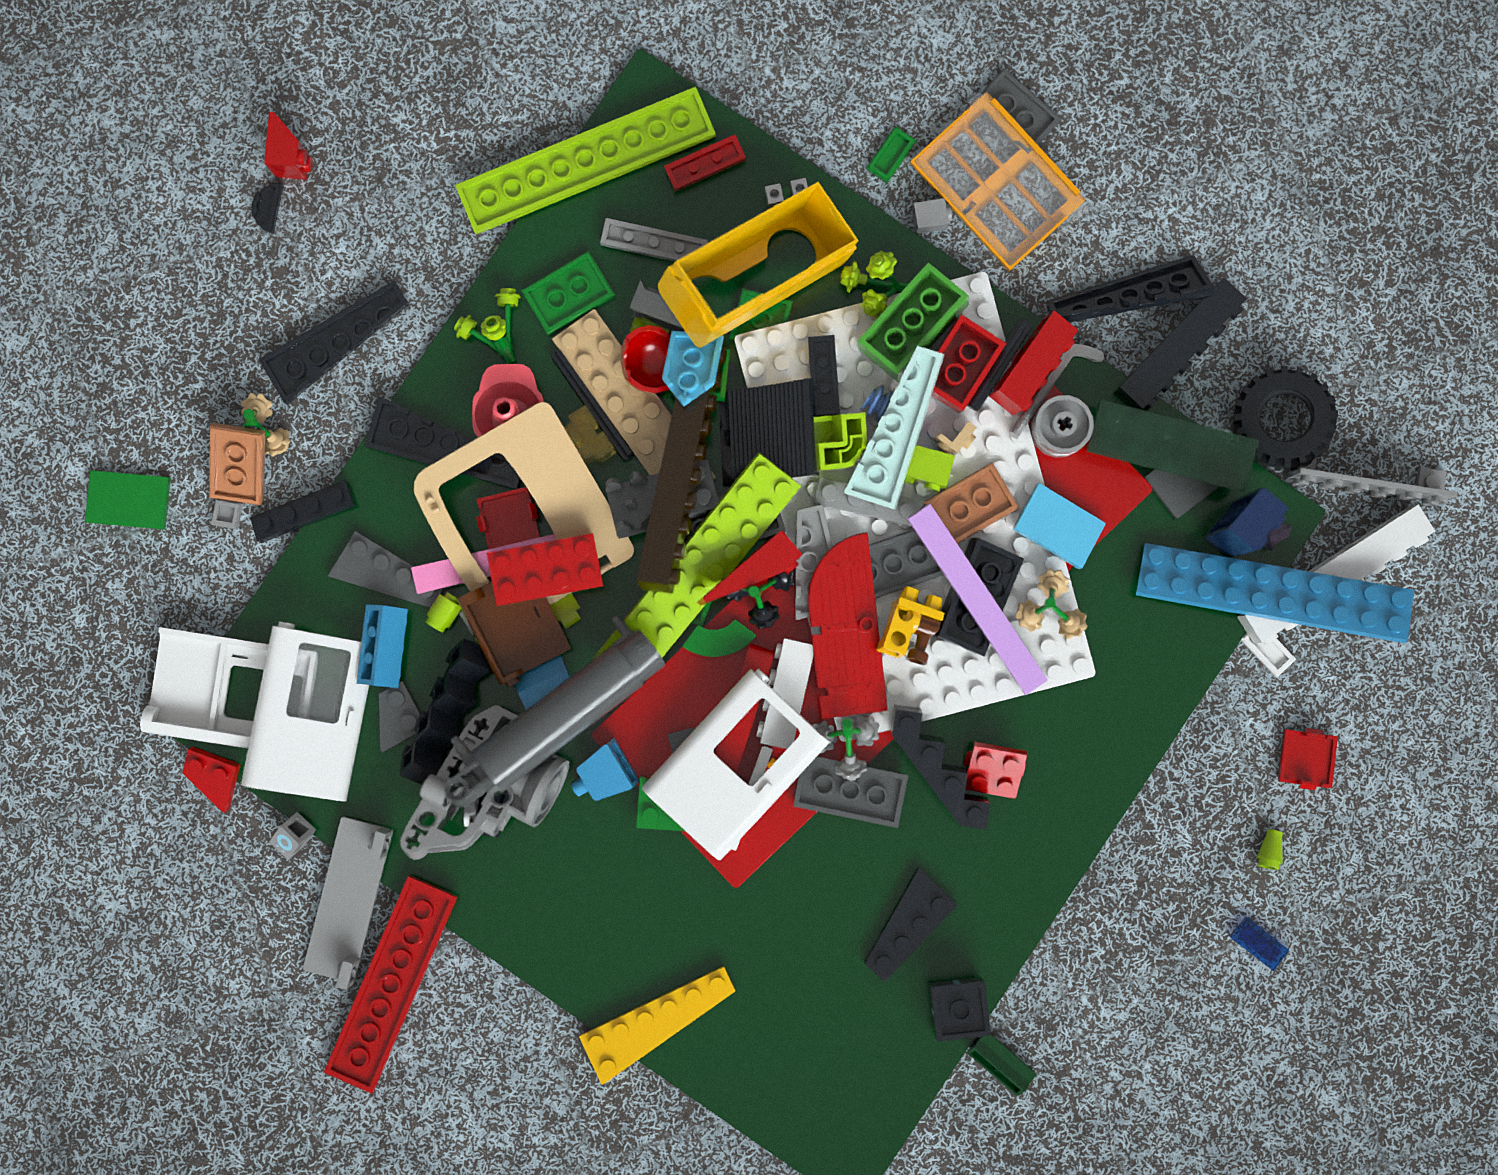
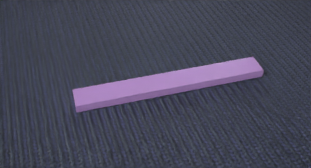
[907,504,1048,695]

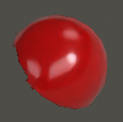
[621,325,671,393]

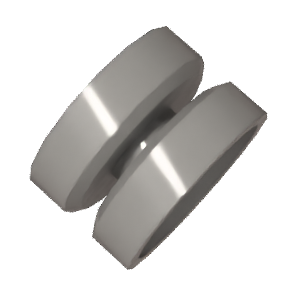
[1030,395,1094,458]

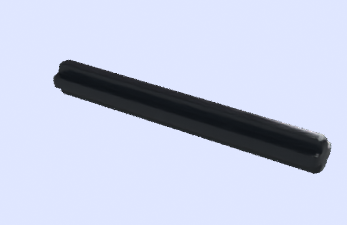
[551,350,634,461]

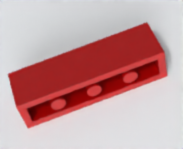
[989,310,1078,415]

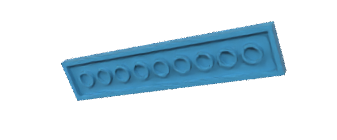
[1136,543,1414,643]

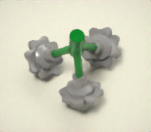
[812,716,880,781]

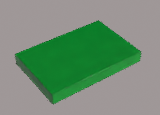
[521,251,616,336]
[85,470,171,530]

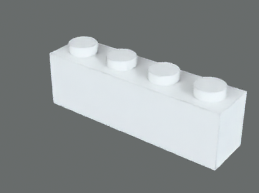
[756,639,814,749]

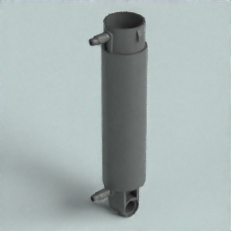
[445,616,666,807]

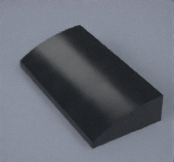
[933,537,1024,657]

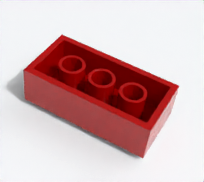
[487,533,603,606]

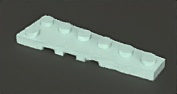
[844,346,944,509]

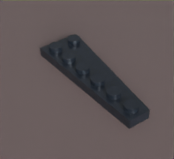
[259,281,409,405]

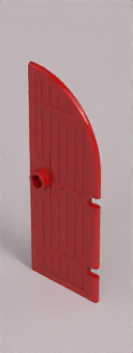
[808,532,888,719]

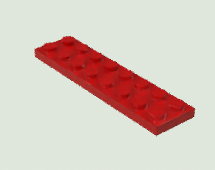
[324,875,458,1094]

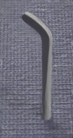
[1009,344,1104,439]

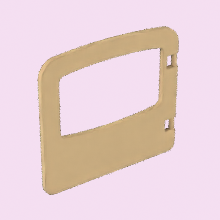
[414,402,634,605]

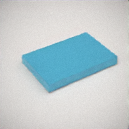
[1012,483,1106,569]

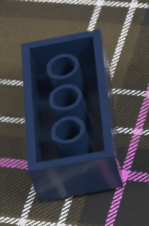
[1203,487,1289,558]

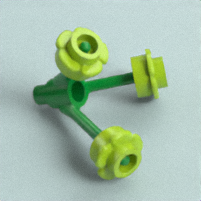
[454,288,521,364]

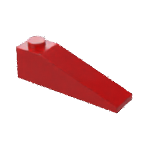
[697,530,803,606]

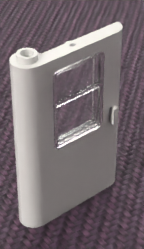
[241,622,369,801]

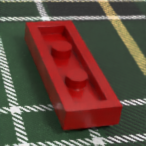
[664,134,746,192]

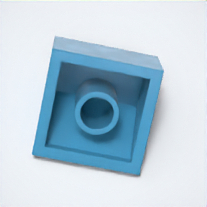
[515,654,571,710]

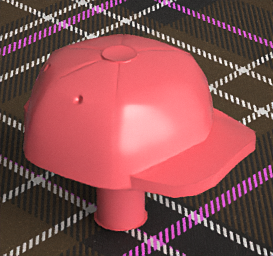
[472,364,544,437]

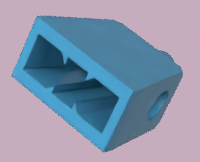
[571,738,640,801]

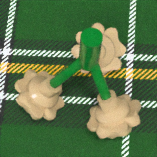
[241,393,290,456]
[1015,569,1087,639]

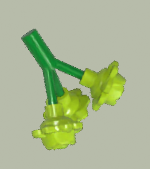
[840,251,909,319]

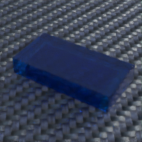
[1230,917,1289,971]

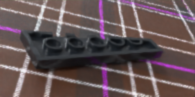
[1046,255,1214,323]
[365,397,521,489]

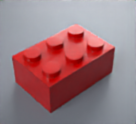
[931,314,1006,413]

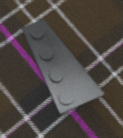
[328,531,445,608]

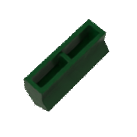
[966,1034,1037,1096]

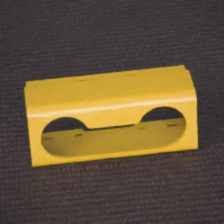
[658,182,859,348]

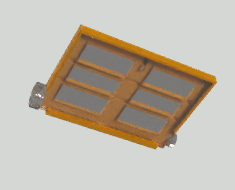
[910,92,1092,271]

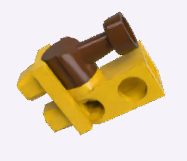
[876,586,945,665]

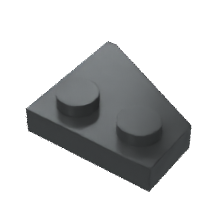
[379,681,421,752]

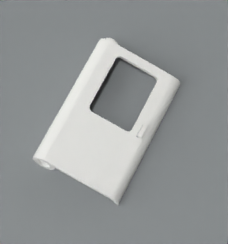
[140,627,318,748]
[642,669,830,860]

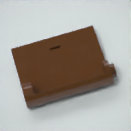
[457,582,572,687]

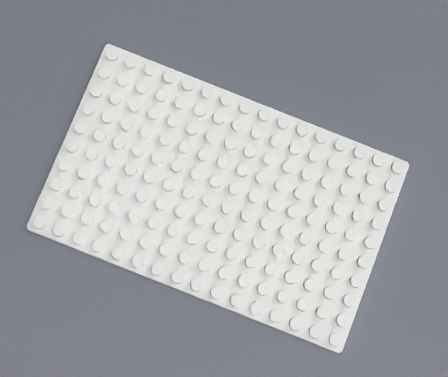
[735,272,1095,742]

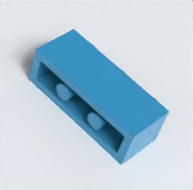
[356,604,408,688]

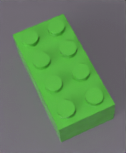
[857,262,969,383]

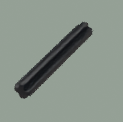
[967,318,1032,411]

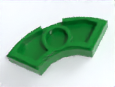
[682,620,756,657]

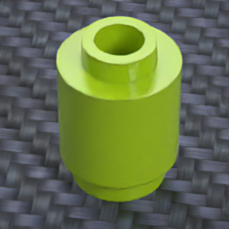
[425,592,461,633]

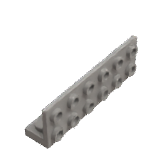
[1285,458,1458,506]
[303,816,393,990]

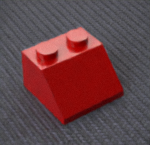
[264,112,313,180]

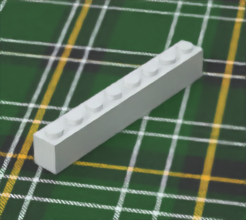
[1237,504,1435,645]

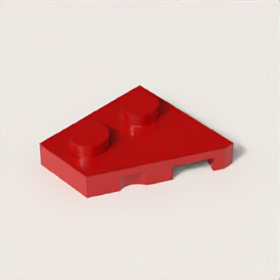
[182,746,241,813]

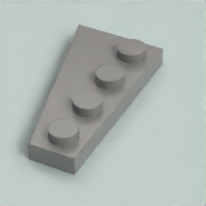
[795,504,833,620]

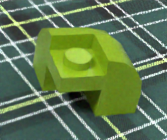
[814,413,867,471]

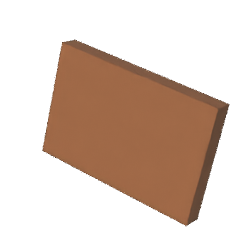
[210,423,265,506]
[923,463,1019,544]

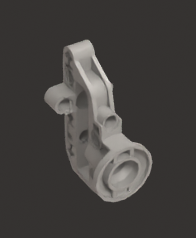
[400,705,569,860]

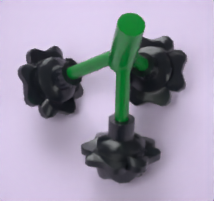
[726,570,795,629]

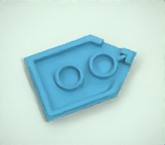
[662,331,724,407]

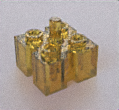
[564,405,617,471]

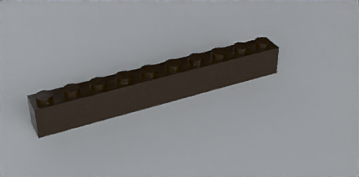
[636,344,727,594]

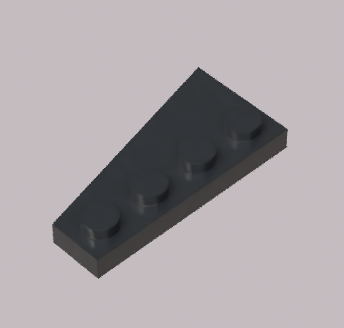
[864,867,957,982]

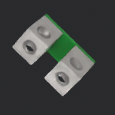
[765,178,808,209]

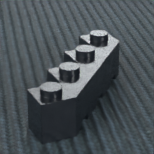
[399,638,491,785]
[890,704,990,829]

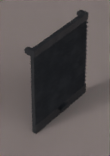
[719,378,819,486]

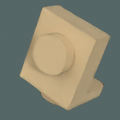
[934,421,977,456]

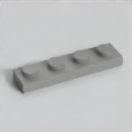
[600,218,708,262]
[814,477,923,527]

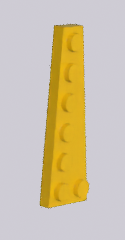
[579,966,735,1085]

